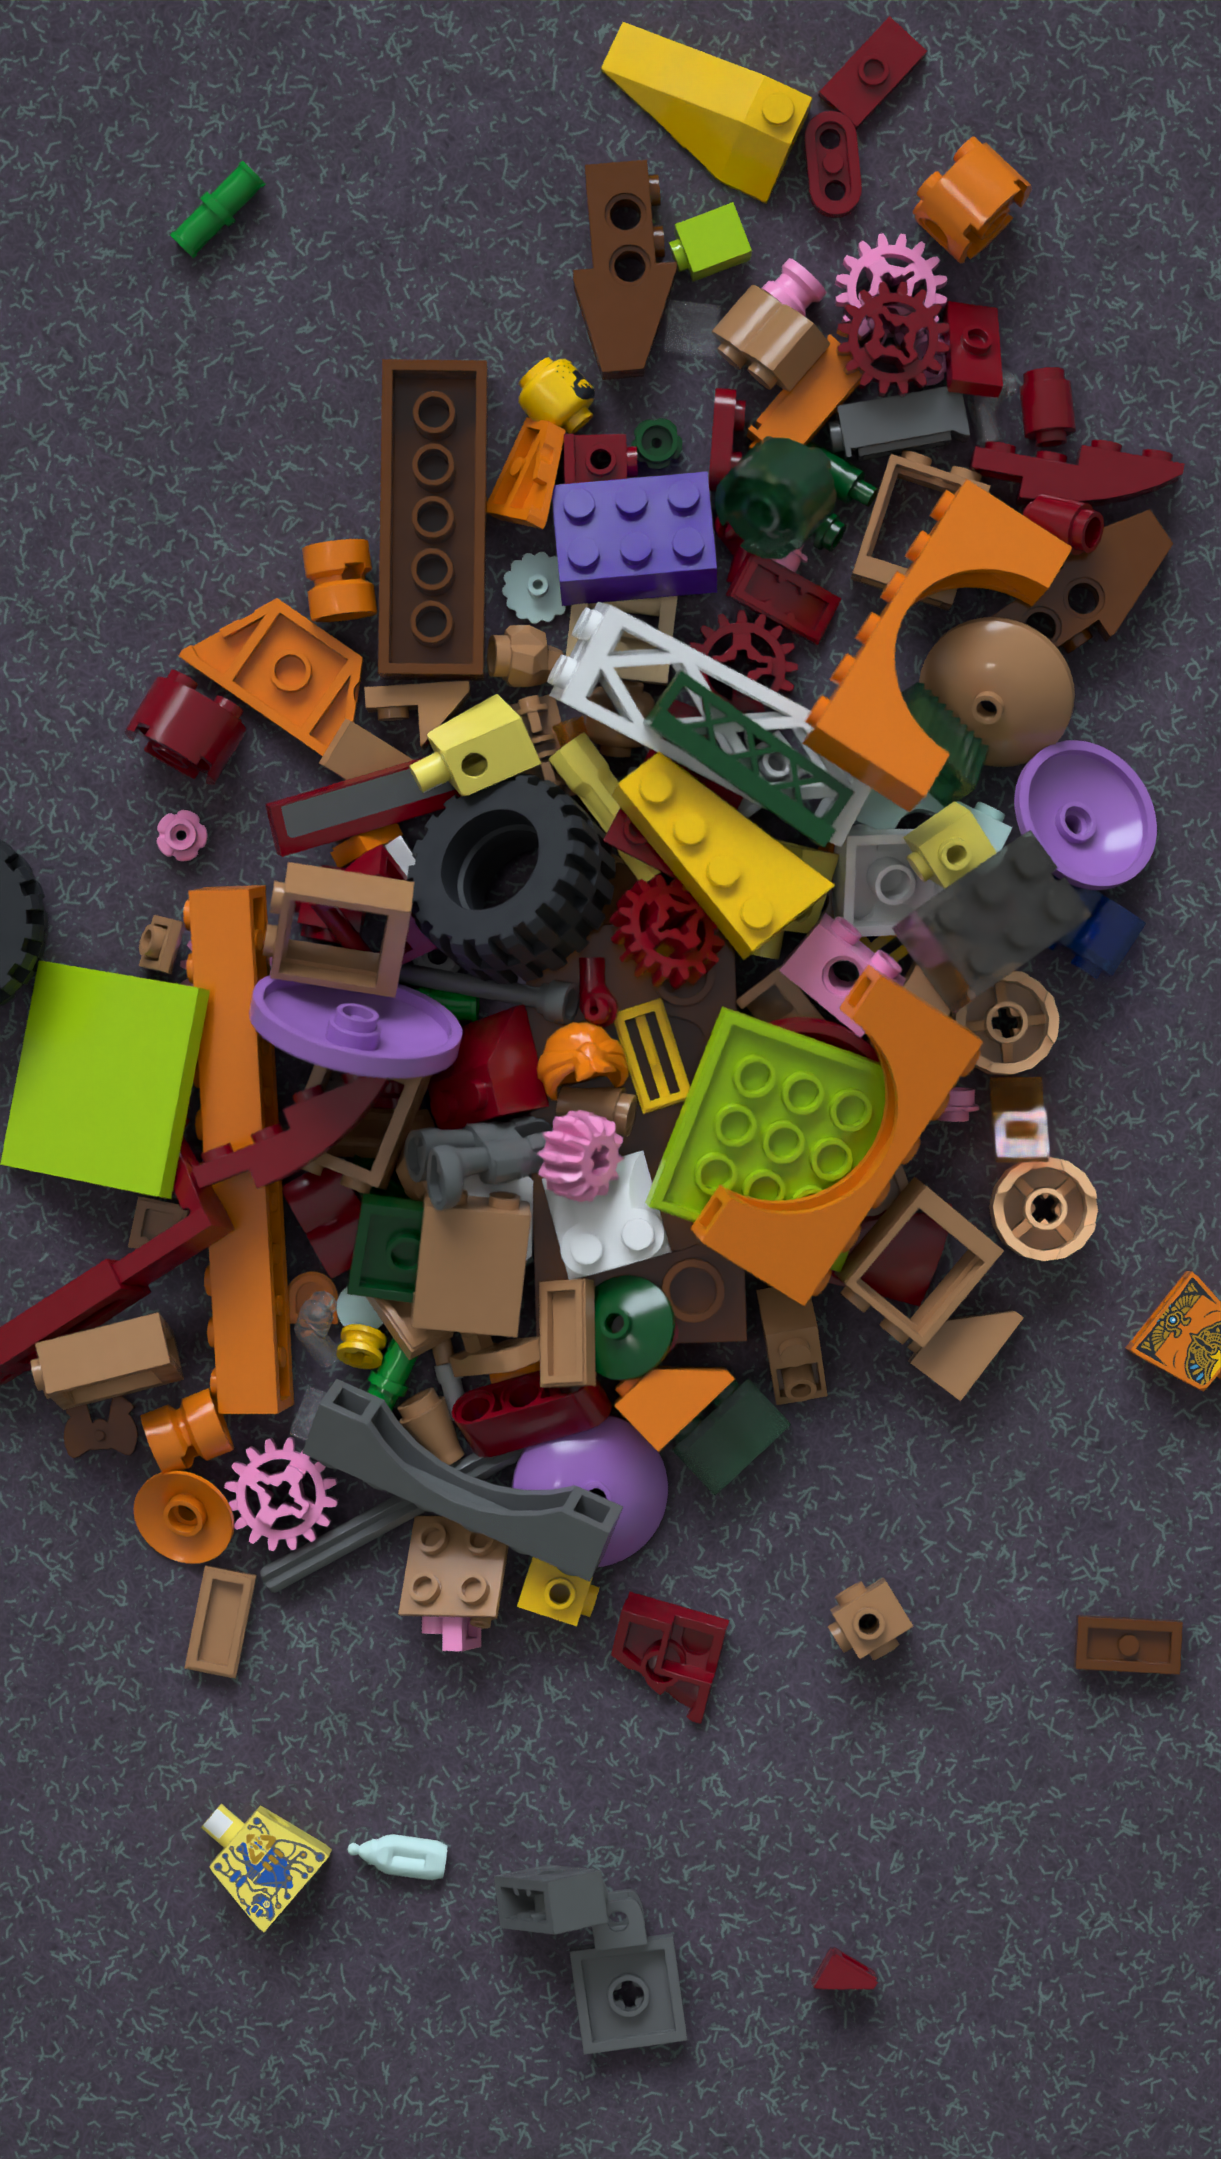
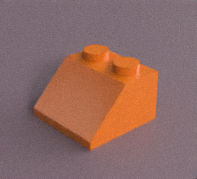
[614,1365,735,1452]

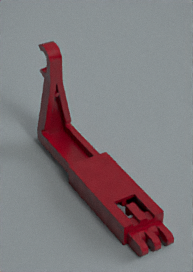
[0,1119,235,1385]

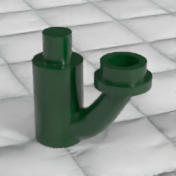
[793,441,878,552]

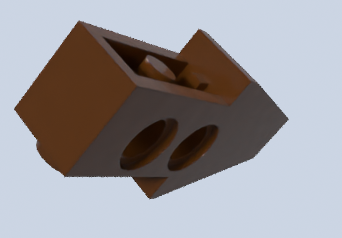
[573,160,677,380]
[991,509,1173,654]

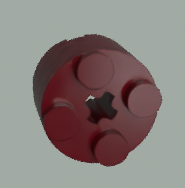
[124,669,247,785]

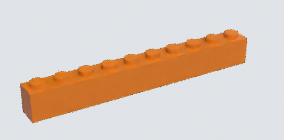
[183,885,294,1414]

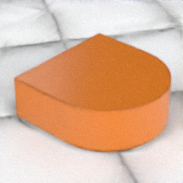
[288,1271,339,1324]

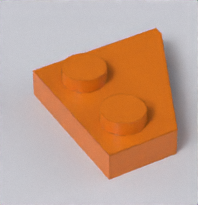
[487,417,566,529]

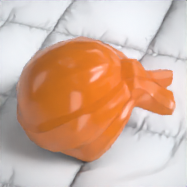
[537,1022,628,1101]

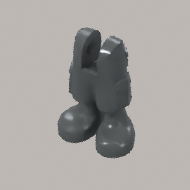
[404,1115,553,1211]

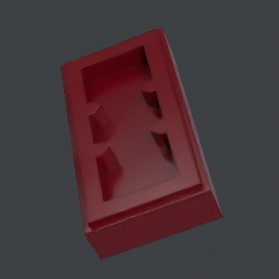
[818,16,927,130]
[943,301,1003,398]
[725,550,841,645]

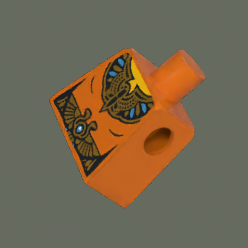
[1125,1271,1221,1392]

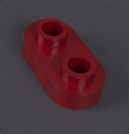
[804,111,862,218]
[708,388,746,493]

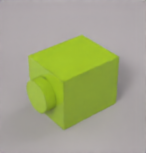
[669,202,752,282]

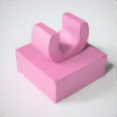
[422,1616,481,1652]

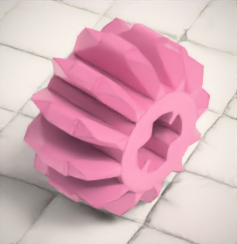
[537,1110,625,1202]

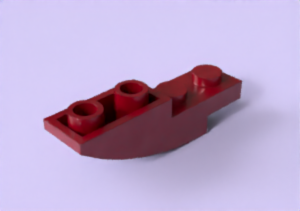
[969,440,1185,507]
[192,1073,391,1188]

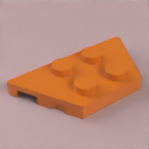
[178,598,364,757]

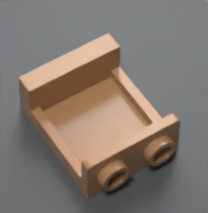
[411,1189,531,1337]

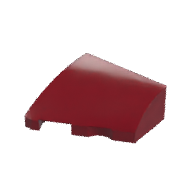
[828,1202,953,1306]
[611,1592,730,1724]

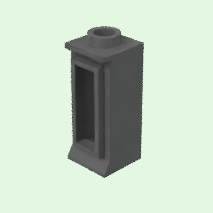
[828,386,970,463]

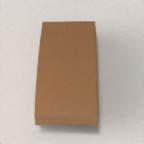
[139,915,185,975]

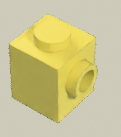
[903,801,997,889]

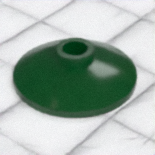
[594,1275,675,1381]

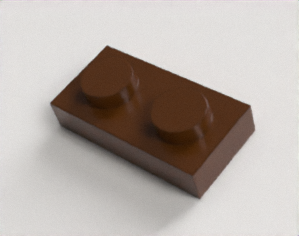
[1074,1615,1183,1675]

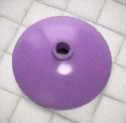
[1014,740,1157,890]
[512,1414,668,1567]

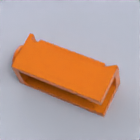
[747,334,862,469]

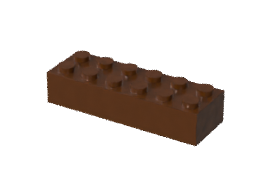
[378,359,489,681]

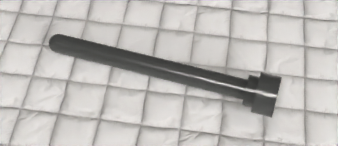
[398,963,580,1025]

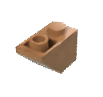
[756,1287,827,1405]

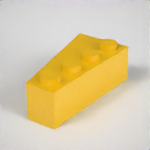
[611,752,835,960]

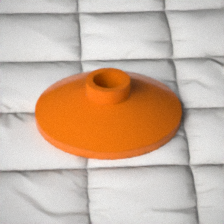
[133,1470,234,1564]

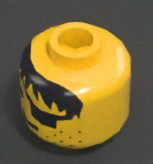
[518,357,595,434]

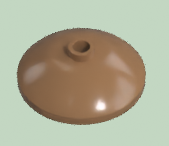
[919,617,1075,767]

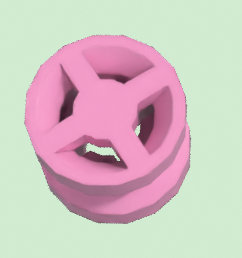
[761,258,827,316]

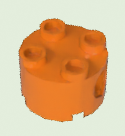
[912,136,1032,264]

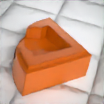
[330,823,403,868]

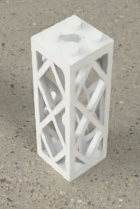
[547,602,872,847]

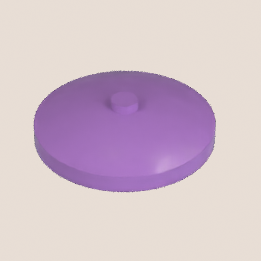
[249,975,462,1078]

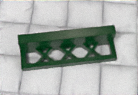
[643,670,855,847]

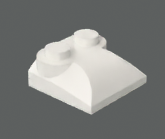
[832,824,945,937]
[542,1151,672,1280]

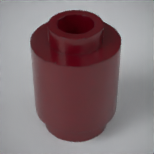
[1019,367,1076,448]
[1023,493,1104,555]

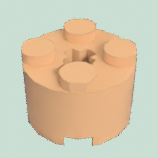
[952,970,1060,1076]
[989,1156,1098,1261]

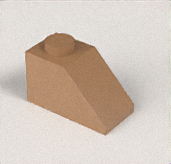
[907,1310,1024,1401]

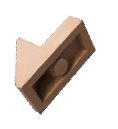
[364,681,471,750]

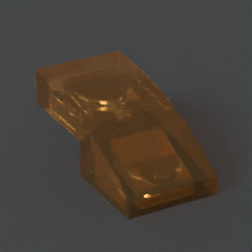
[989,1077,1049,1163]

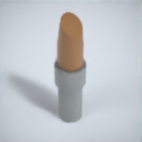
[432,1339,464,1421]

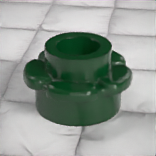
[631,418,683,469]

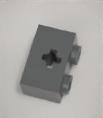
[494,1865,608,1935]

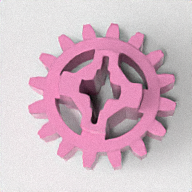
[835,233,947,349]
[224,1437,338,1551]

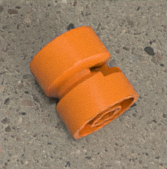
[302,539,377,623]
[141,1388,234,1474]

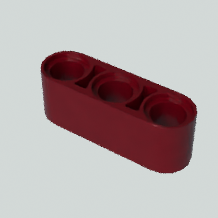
[451,1370,612,1458]

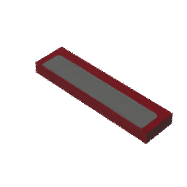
[265,756,461,857]

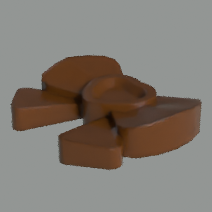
[64,1396,138,1459]

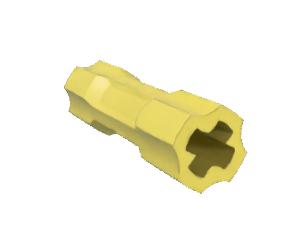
[548,732,661,882]

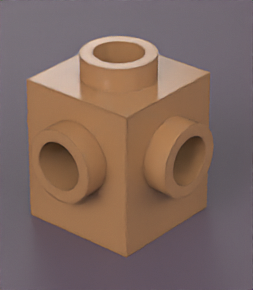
[828,1577,914,1660]

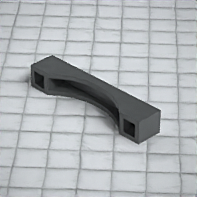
[302,1379,623,1582]

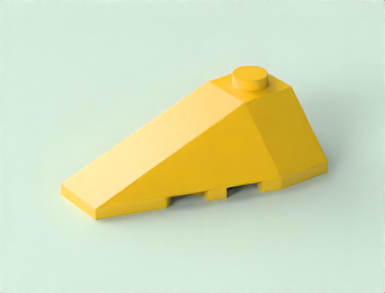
[601,22,812,203]

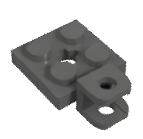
[569,1889,687,2055]

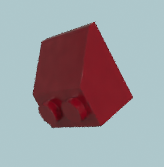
[428,1004,549,1130]

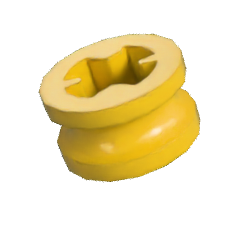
[336,1324,387,1369]

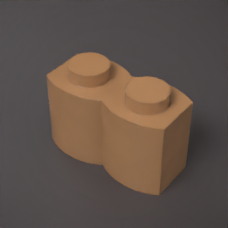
[711,285,831,391]

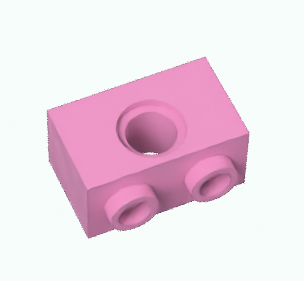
[779,913,906,1038]

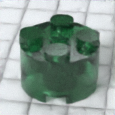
[715,436,837,559]

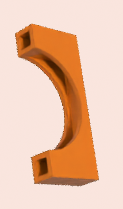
[802,479,1073,813]
[691,964,983,1306]

